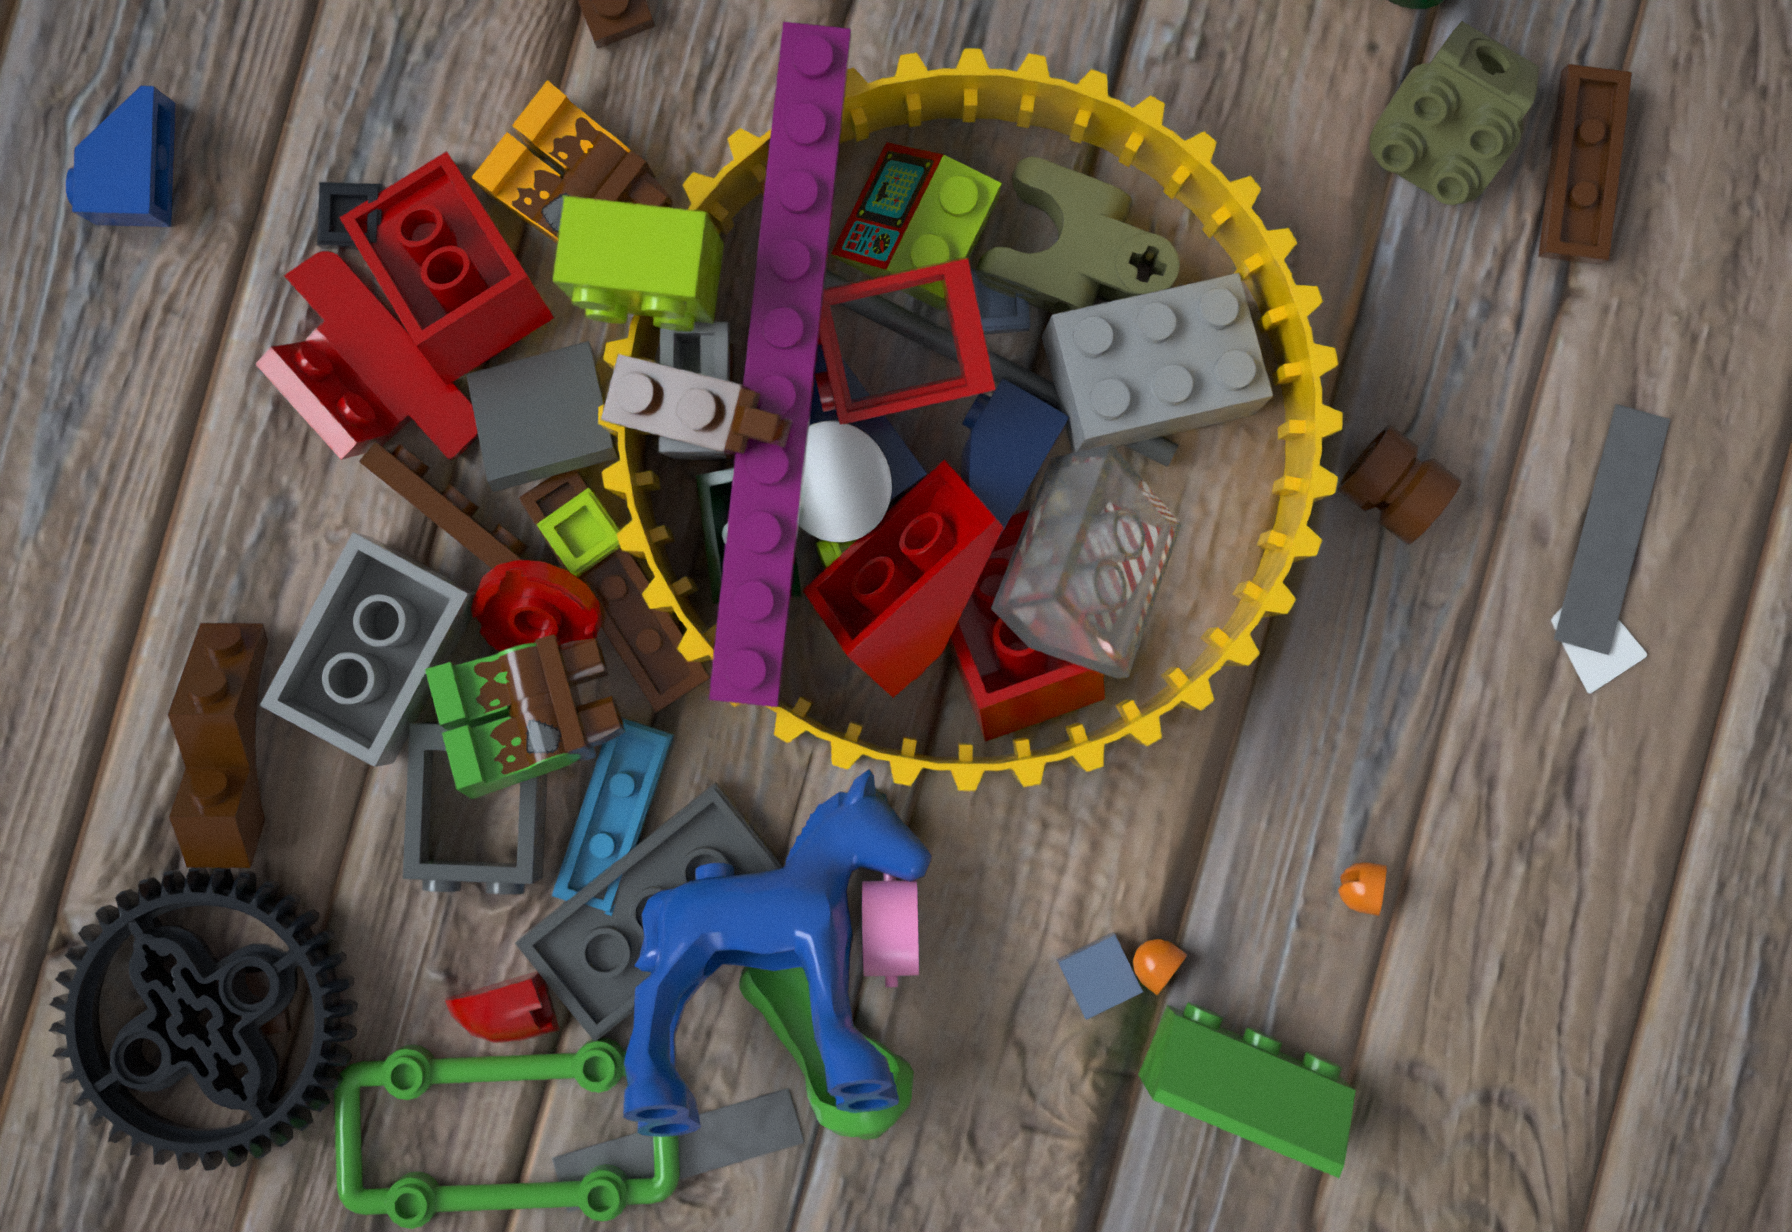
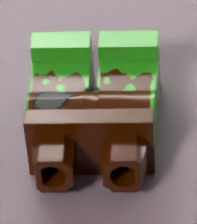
[425,634,625,799]

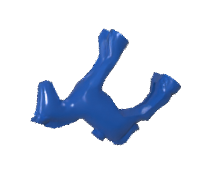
[623,769,932,1137]

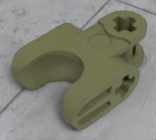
[975,156,1180,314]

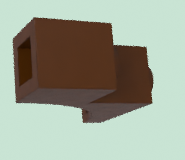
[168,623,268,868]

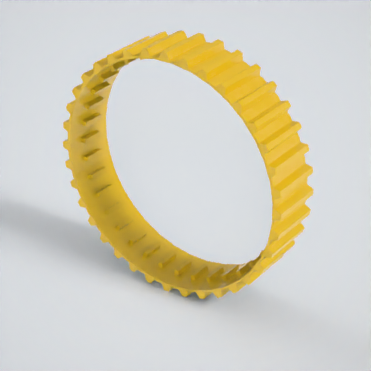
[598,49,1342,791]

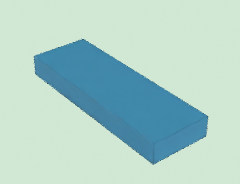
[552,716,675,916]

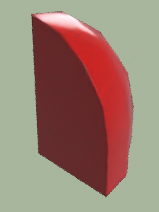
[445,971,560,1043]

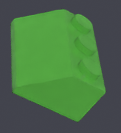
[1138,1002,1356,1178]

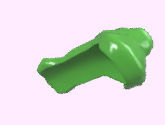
[739,966,914,1140]

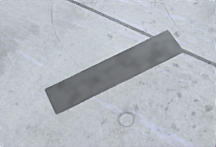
[1554,404,1670,655]
[552,1088,804,1212]

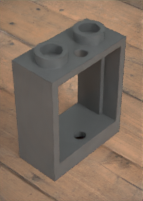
[403,722,548,895]

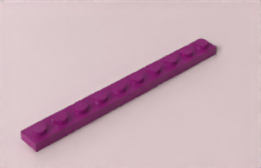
[709,21,851,707]

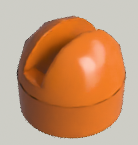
[1338,862,1387,916]
[1133,939,1188,995]

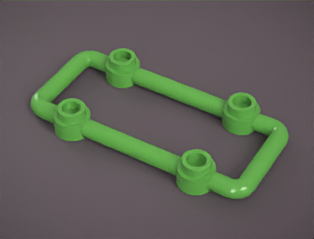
[334,1037,680,1229]

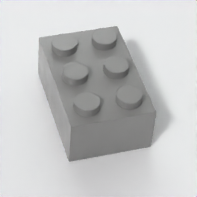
[1042,273,1273,457]
[260,532,476,767]

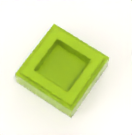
[536,488,621,577]

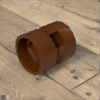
[1337,424,1461,545]

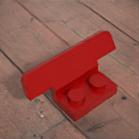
[256,251,478,461]

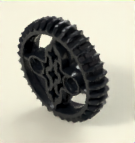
[48,868,358,1171]

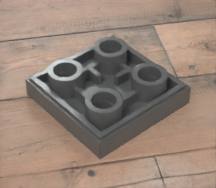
[466,341,618,492]

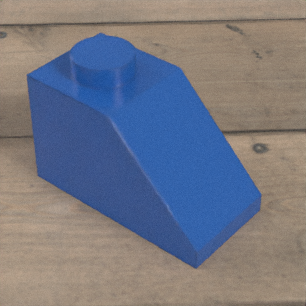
[66,86,176,227]

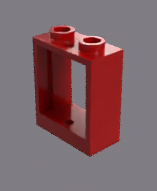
[815,257,996,425]

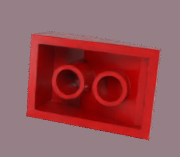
[339,151,554,386]
[803,459,1004,698]
[948,508,1105,742]

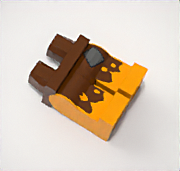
[471,80,674,244]

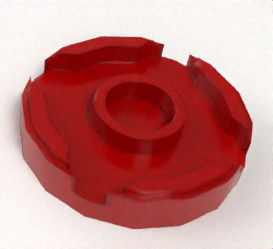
[471,560,603,652]

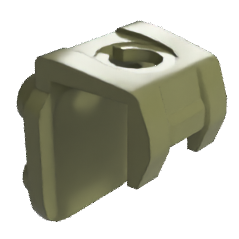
[1369,21,1539,205]

